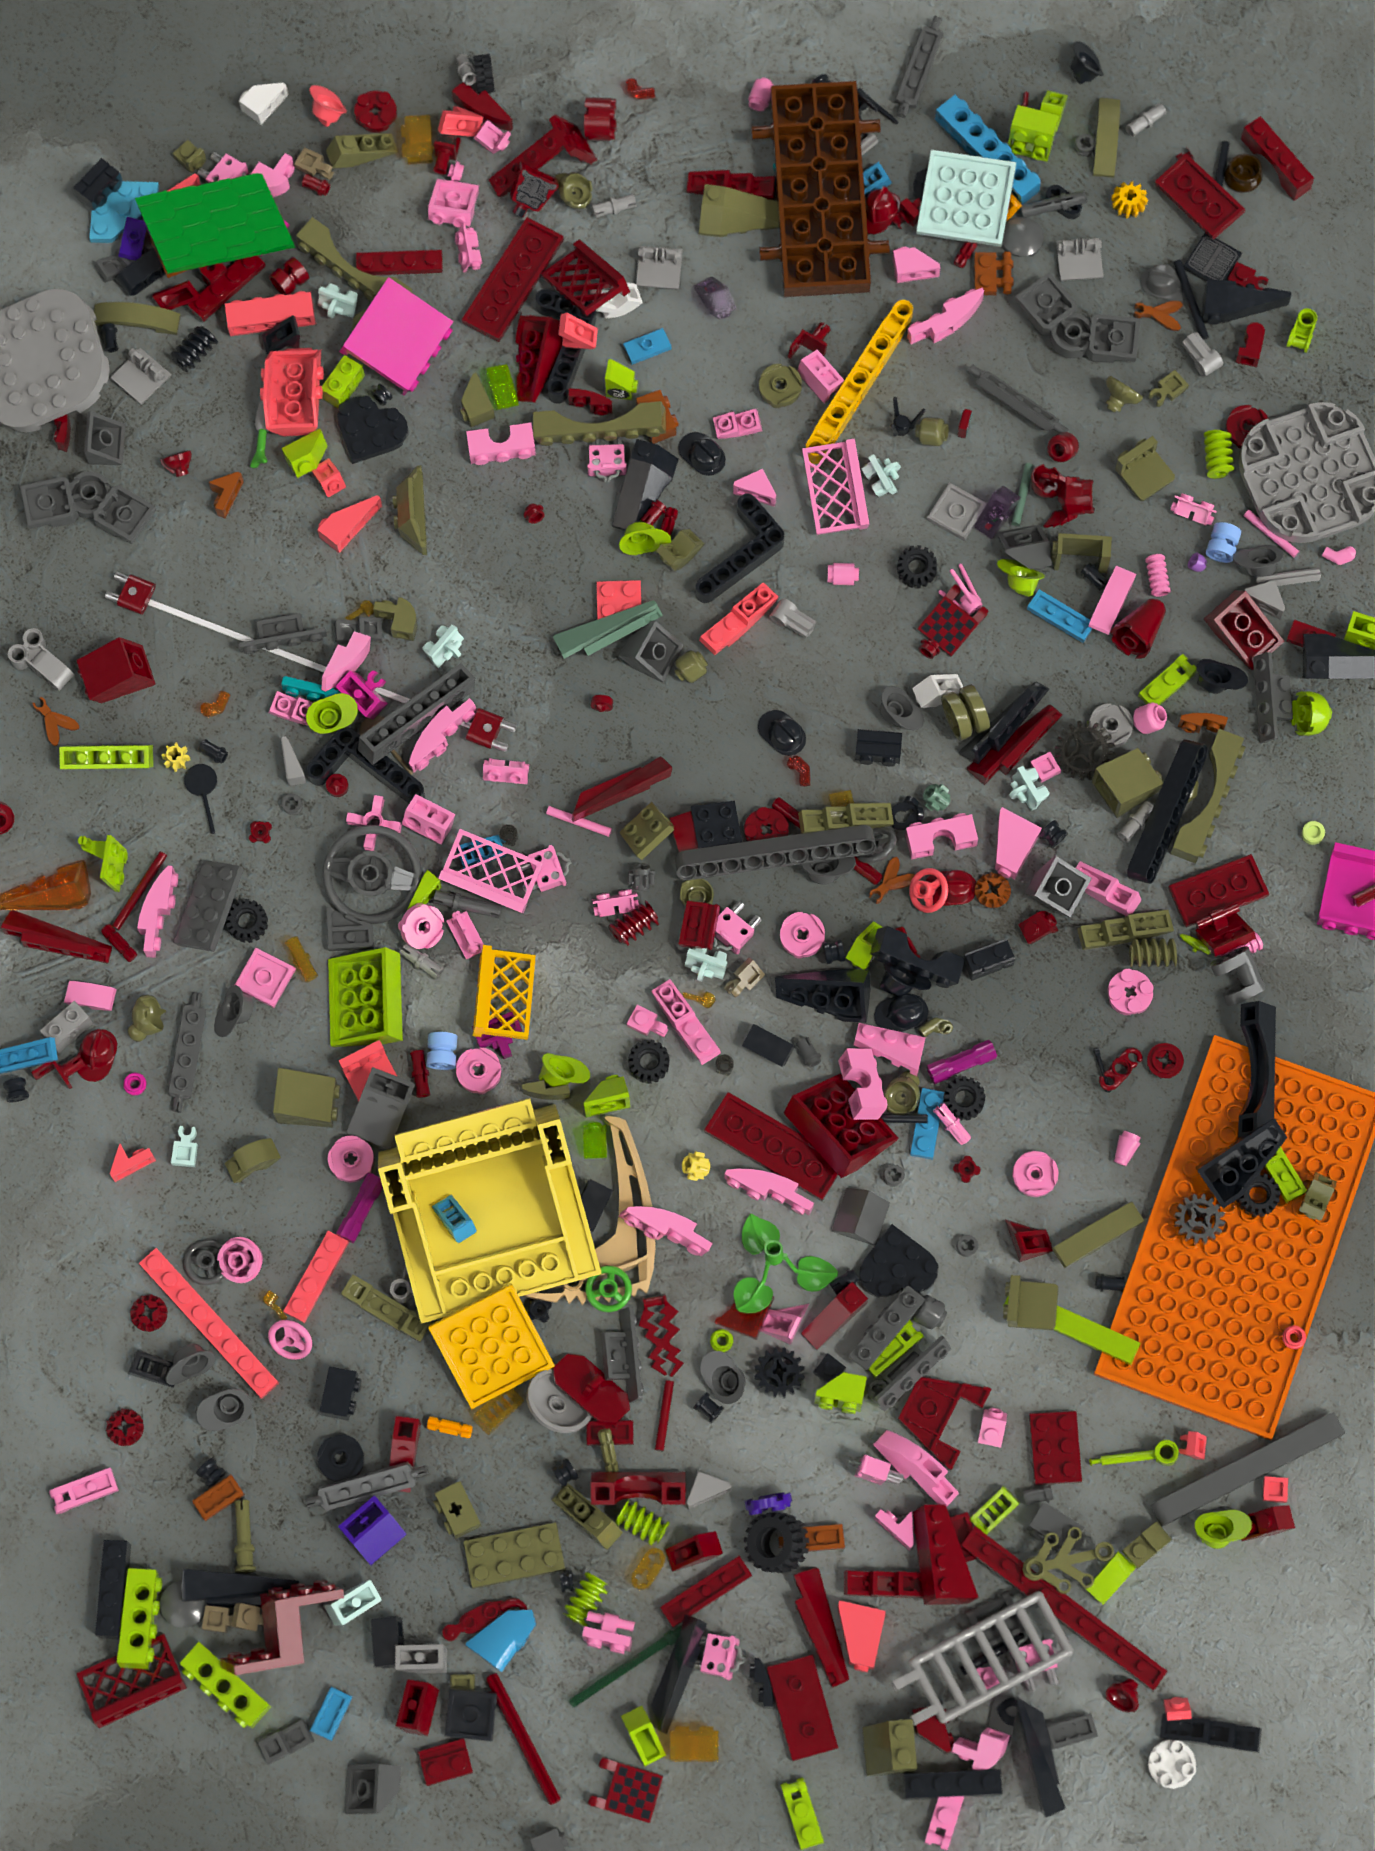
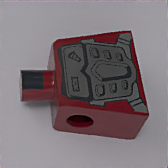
[510,162,559,217]

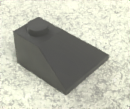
[997,525,1052,570]
[619,620,683,682]
[1024,856,1092,917]
[345,1764,401,1815]

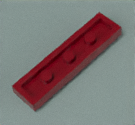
[356,250,443,275]
[660,1555,752,1628]

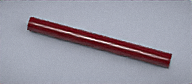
[112,851,167,931]

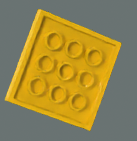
[428,1283,555,1409]

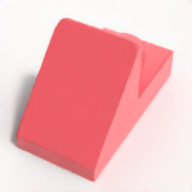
[438,106,483,137]
[558,313,598,349]
[110,1144,156,1182]

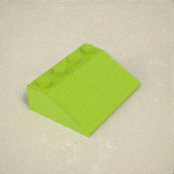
[328,947,403,1047]

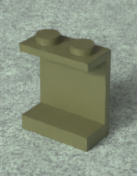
[1051,533,1112,574]

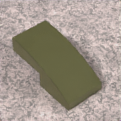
[521,1080,571,1100]

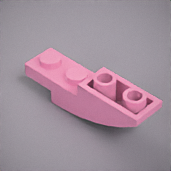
[907,288,984,344]
[409,698,477,773]
[137,866,178,958]
[651,979,721,1065]
[724,1169,814,1215]
[619,1206,712,1256]
[873,1430,959,1507]

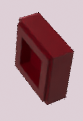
[957,409,972,439]

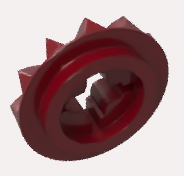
[1147,1043,1184,1079]
[130,1294,168,1332]
[106,1409,144,1446]

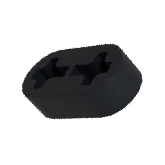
[1045,185,1082,220]

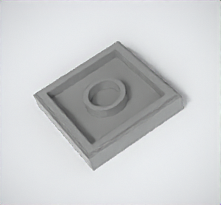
[927,482,987,541]

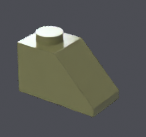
[459,373,495,428]

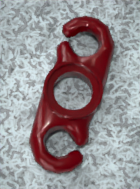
[1099,1047,1143,1091]

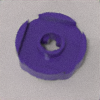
[744,1492,792,1515]

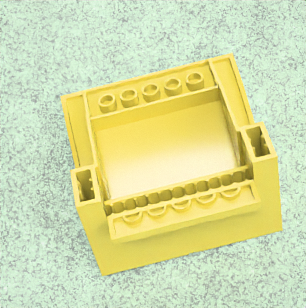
[378,1098,602,1324]

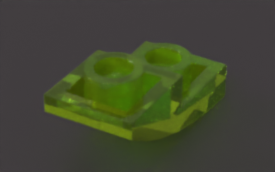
[486,364,519,410]

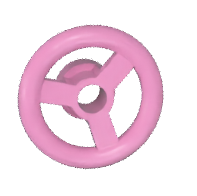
[268,1320,312,1360]

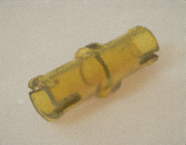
[285,936,318,982]

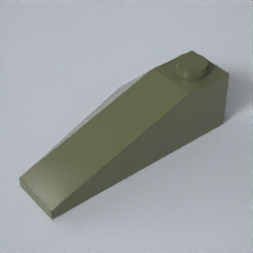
[699,184,779,237]

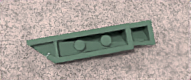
[553,600,663,659]

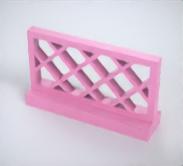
[802,439,869,535]
[438,829,543,913]

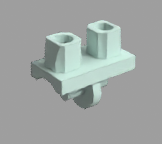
[318,283,358,318]
[861,454,901,497]
[423,625,464,668]
[1009,766,1049,811]
[685,948,727,982]

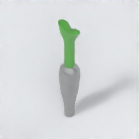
[250,385,269,468]

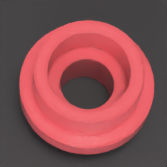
[1282,1326,1306,1349]

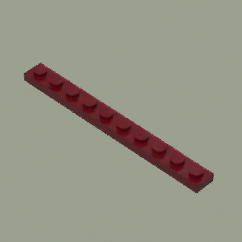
[960,1526,1168,1691]

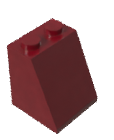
[76,637,156,703]

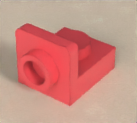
[311,458,346,497]

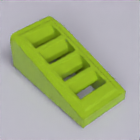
[407,870,442,910]
[970,1486,1020,1535]

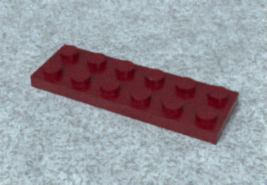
[462,217,564,342]
[704,1092,838,1202]

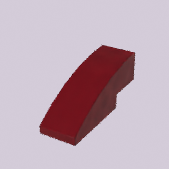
[452,82,513,131]

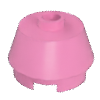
[217,1237,263,1283]

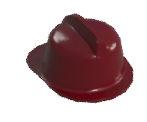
[865,186,901,235]
[926,870,976,906]
[77,1029,118,1082]

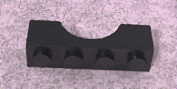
[870,926,965,988]
[95,1540,131,1640]
[903,1769,1002,1801]

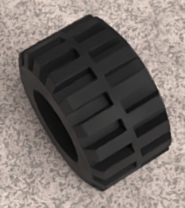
[744,1512,809,1573]

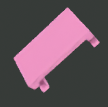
[797,350,845,403]

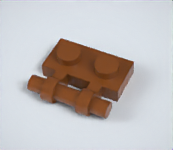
[974,252,1014,295]

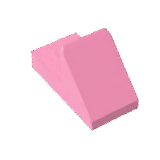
[874,1509,913,1551]

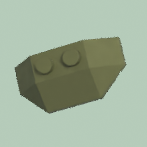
[393,465,427,555]

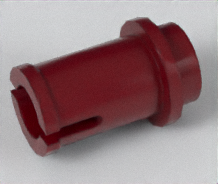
[302,174,331,196]
[640,500,667,526]

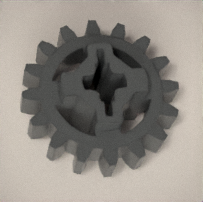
[1174,1194,1225,1245]

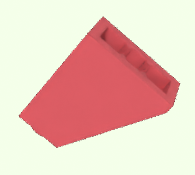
[838,1600,886,1673]

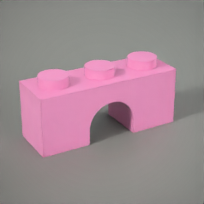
[466,423,536,465]
[905,813,978,860]
[838,1048,887,1120]

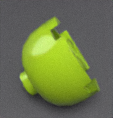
[1291,691,1332,736]

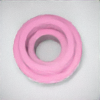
[448,161,464,182]

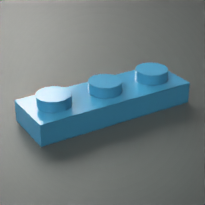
[1027,589,1093,643]
[0,1037,58,1074]
[910,1088,945,1160]

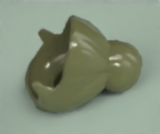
[555,172,593,209]
[128,995,166,1042]
[883,1070,920,1114]

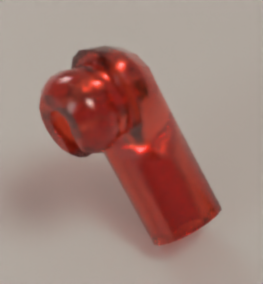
[625,78,655,100]
[787,756,810,787]

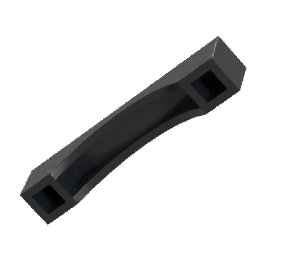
[1238,1001,1276,1138]

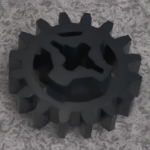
[754,1347,805,1399]

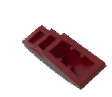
[686,170,776,199]
[844,1570,923,1598]

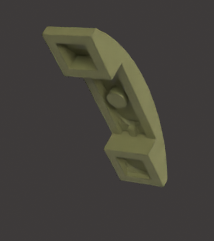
[1093,98,1120,178]
[94,302,181,335]
[341,1274,432,1342]

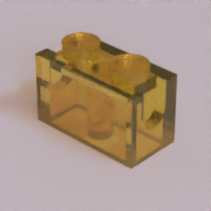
[401,115,433,165]
[670,1726,718,1762]

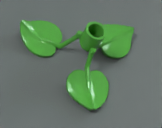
[734,1214,838,1313]

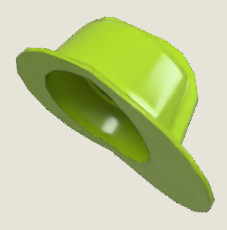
[619,522,671,555]
[997,559,1045,597]
[306,693,358,734]
[539,1053,590,1087]
[1195,1510,1252,1549]

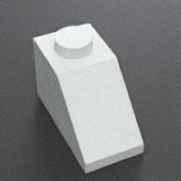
[239,83,288,125]
[912,674,963,708]

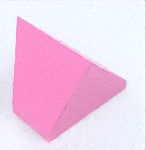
[758,1303,810,1345]

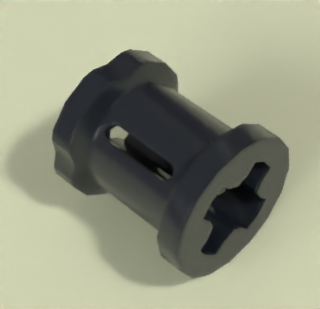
[693,1393,724,1423]

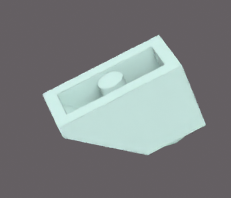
[323,1580,382,1626]

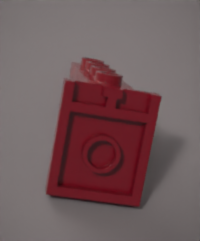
[488,114,597,197]

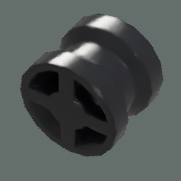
[1039,820,1068,848]
[823,939,845,964]
[3,1078,29,1103]
[196,1457,226,1487]
[551,1458,579,1488]

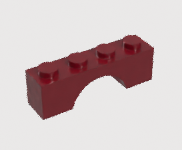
[1241,116,1314,201]
[591,1472,686,1505]

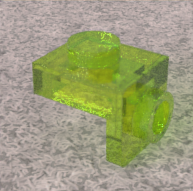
[583,1122,607,1159]

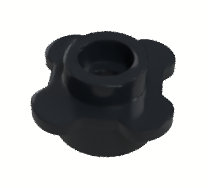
[527,1299,552,1323]

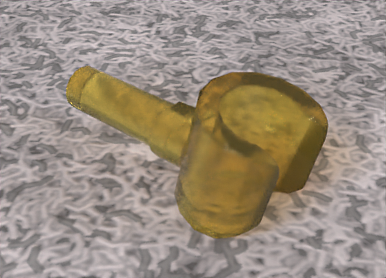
[345,600,374,620]
[683,991,716,1008]
[263,1290,287,1320]

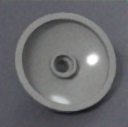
[527,1369,592,1433]

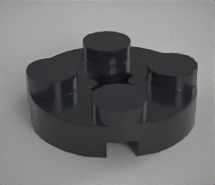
[317,1435,364,1482]

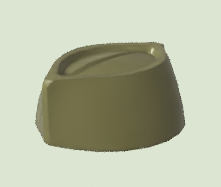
[680,878,714,906]

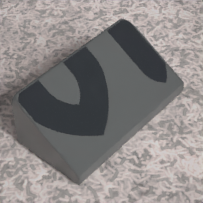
[989,1694,1017,1747]

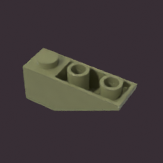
[326,133,398,168]
[552,1483,623,1550]

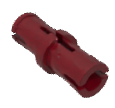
[410,1050,431,1098]

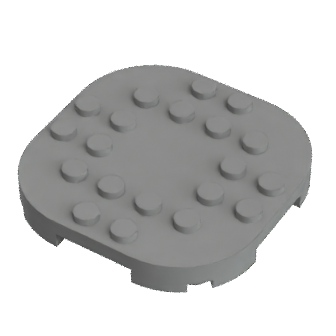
[0,289,109,432]
[1239,402,1375,543]

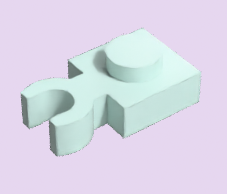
[171,1126,198,1167]

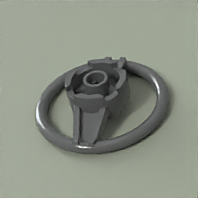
[323,825,421,924]

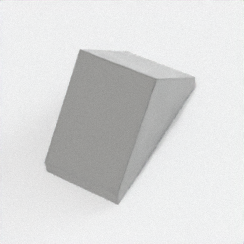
[1244,580,1285,619]
[687,1471,732,1510]

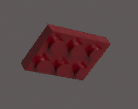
[1029,1411,1082,1485]

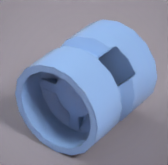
[1206,522,1242,563]
[426,1032,457,1070]

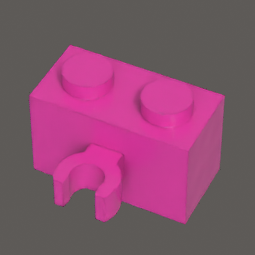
[335,670,388,720]

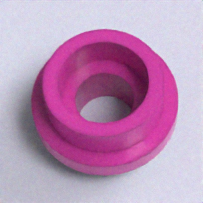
[123,1073,147,1096]

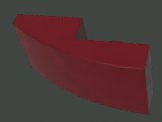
[569,388,613,416]
[54,413,71,452]
[670,811,698,852]

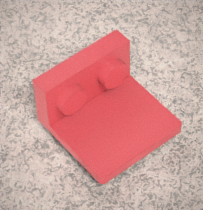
[339,1040,397,1101]

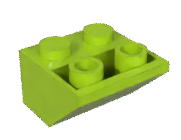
[1008,105,1059,162]
[814,1372,867,1414]

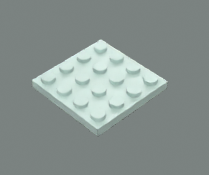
[916,150,1016,247]

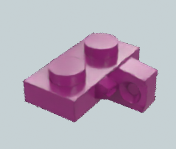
[472,1012,523,1059]

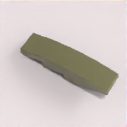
[798,803,894,834]
[1077,910,1174,950]
[1052,1202,1144,1268]

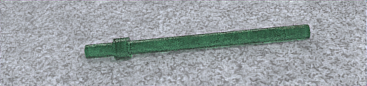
[569,1625,682,1708]

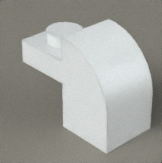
[590,283,643,318]

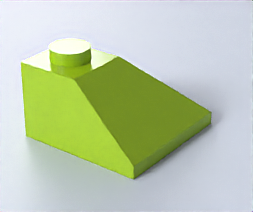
[584,1075,630,1118]

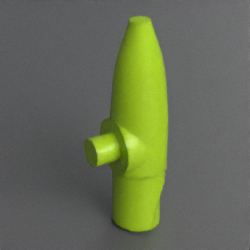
[1180,934,1211,955]

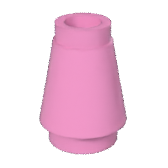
[1114,1131,1141,1166]

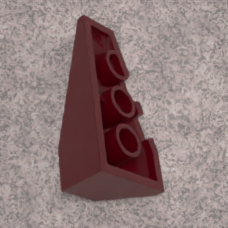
[515,316,563,403]

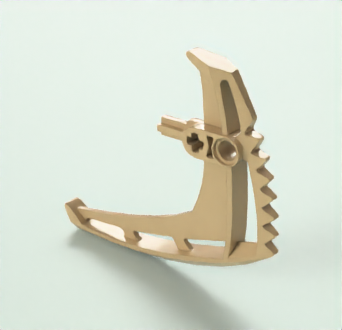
[524,1116,656,1305]

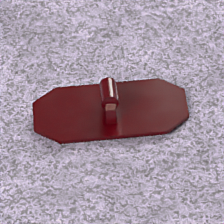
[553,1354,630,1424]

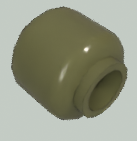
[915,417,949,446]
[674,650,708,683]

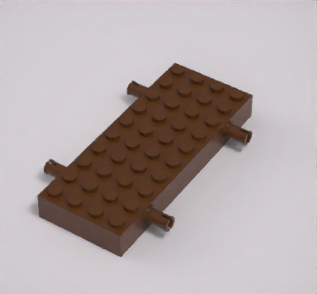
[752,81,889,297]

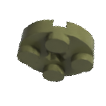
[759,364,802,408]

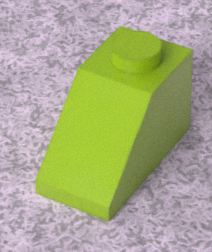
[1040,90,1068,131]
[281,428,328,478]

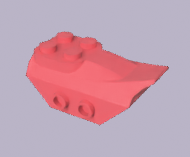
[260,348,324,436]

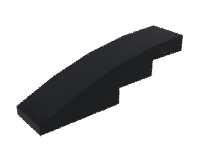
[1160,1713,1262,1753]

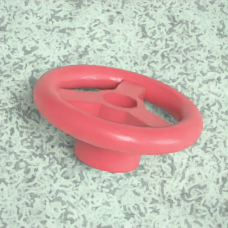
[909,868,948,913]

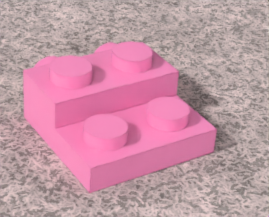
[428,179,479,228]

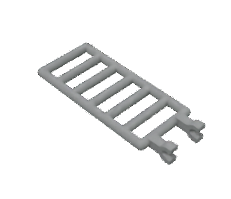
[891,1591,1073,1726]

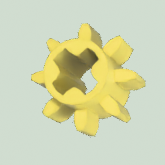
[161,743,190,772]
[682,1151,710,1181]

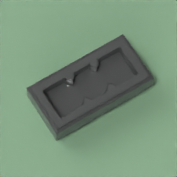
[1046,1713,1098,1750]

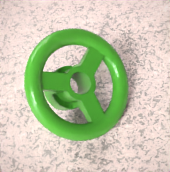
[585,1266,632,1312]

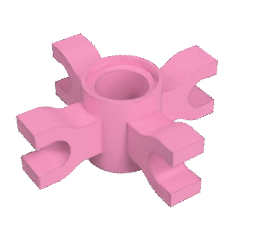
[346,795,402,851]

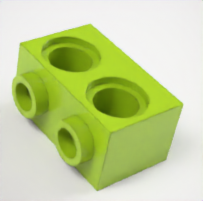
[322,355,365,408]

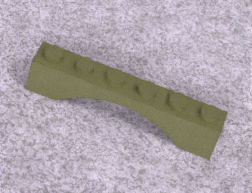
[296,217,413,302]
[533,401,666,446]
[1171,729,1246,864]

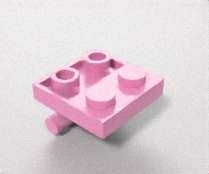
[582,1611,635,1654]

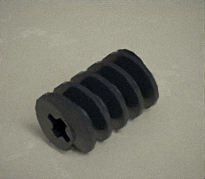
[170,326,219,373]

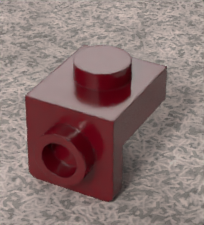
[1018,911,1058,944]

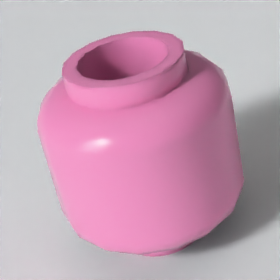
[1133,702,1167,734]

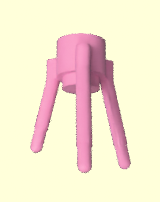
[939,564,983,615]

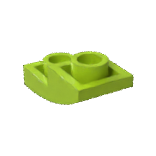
[1086,1551,1136,1605]

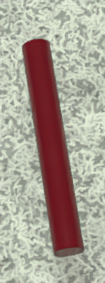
[655,1381,674,1452]

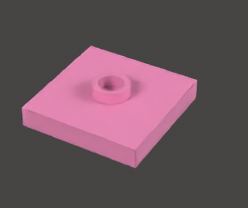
[235,948,296,1008]

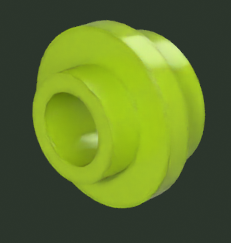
[710,1329,733,1352]

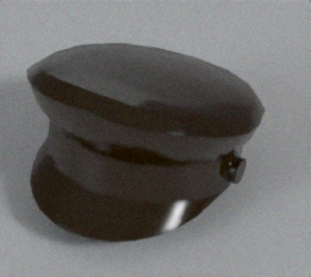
[1225,154,1263,193]

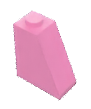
[995,807,1042,880]

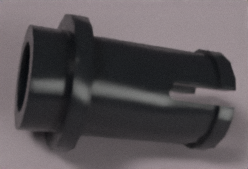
[100,323,119,353]
[1081,563,1109,590]
[198,739,228,764]
[829,1269,860,1295]
[1095,1274,1125,1292]

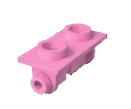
[455,224,482,273]
[1170,493,1217,526]
[483,758,529,784]
[592,889,639,917]
[446,911,484,960]

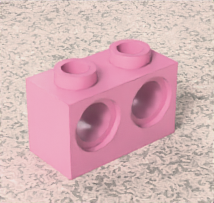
[402,794,455,844]

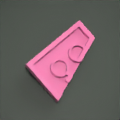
[854,1023,926,1076]

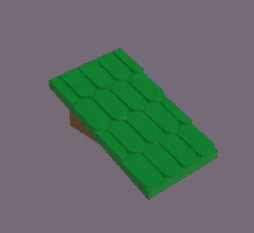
[135,173,295,279]

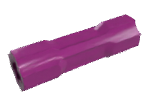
[926,1039,997,1085]
[336,1173,383,1244]

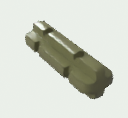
[598,1428,619,1472]

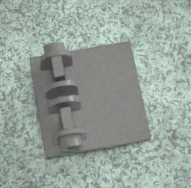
[1056,238,1104,281]
[636,246,683,289]
[110,348,171,405]

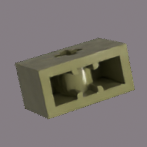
[433,1481,482,1539]

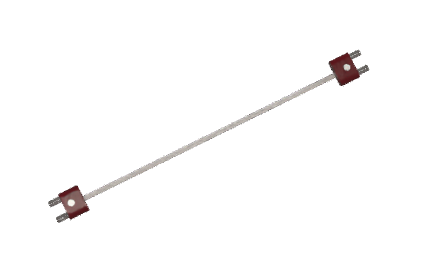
[105,572,517,752]

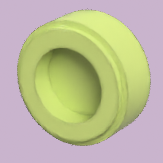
[1301,821,1325,845]

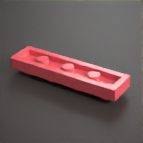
[283,1231,349,1324]

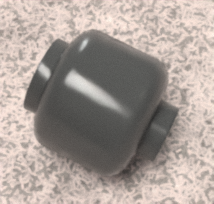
[913,1295,947,1329]

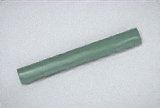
[1011,463,1033,526]

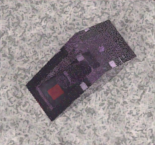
[694,276,737,319]
[974,485,1021,539]

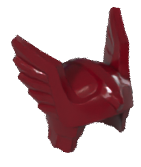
[1041,473,1095,528]

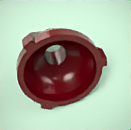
[160,450,192,477]
[1106,1678,1139,1713]

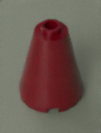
[1110,599,1166,659]

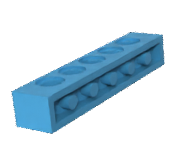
[935,95,1041,204]

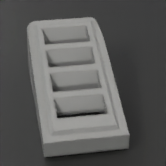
[281,736,306,786]

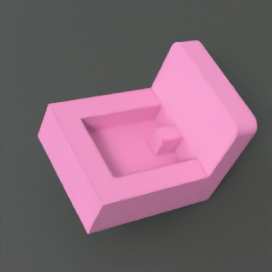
[474,120,511,154]
[978,1408,1007,1448]

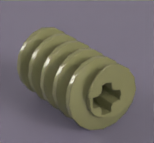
[1129,938,1177,967]

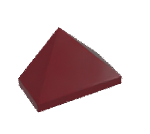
[153,280,201,310]

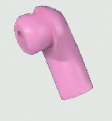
[1322,546,1356,565]

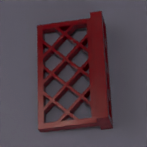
[541,239,631,316]
[76,1634,187,1729]

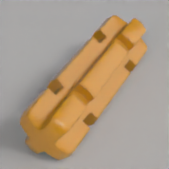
[427,1416,473,1438]

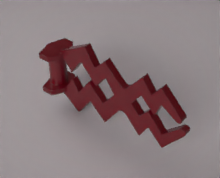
[639,1294,684,1377]

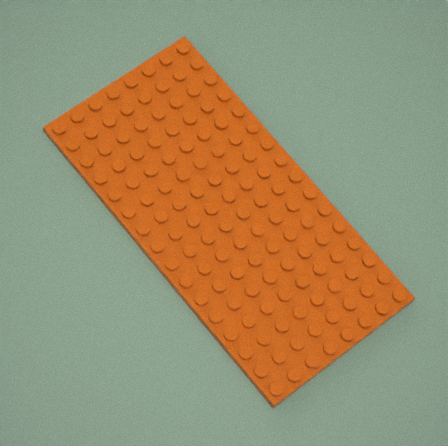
[1094,1035,1375,1441]

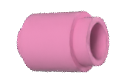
[748,78,774,111]
[828,563,859,585]

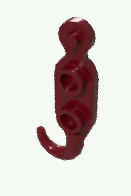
[442,1598,527,1641]

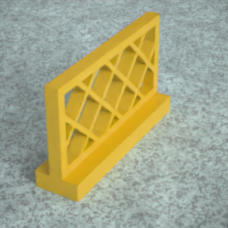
[472,945,536,1040]

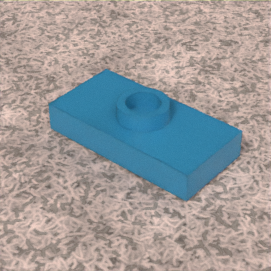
[623,328,672,365]
[310,1687,353,1741]

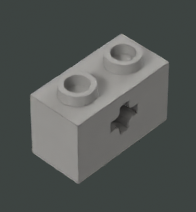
[40,1001,93,1053]

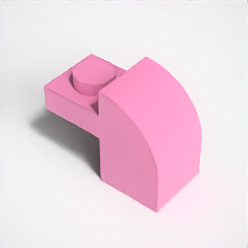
[251,153,295,197]
[952,1727,1010,1770]

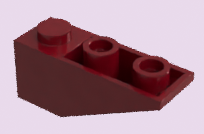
[389,1416,421,1493]

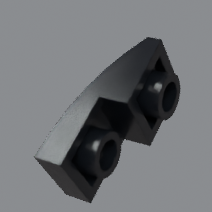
[749,1658,773,1709]

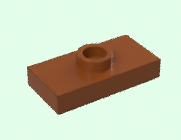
[192,1475,245,1522]

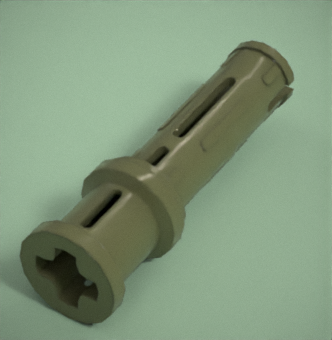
[234,1500,256,1574]

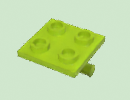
[78,835,128,892]

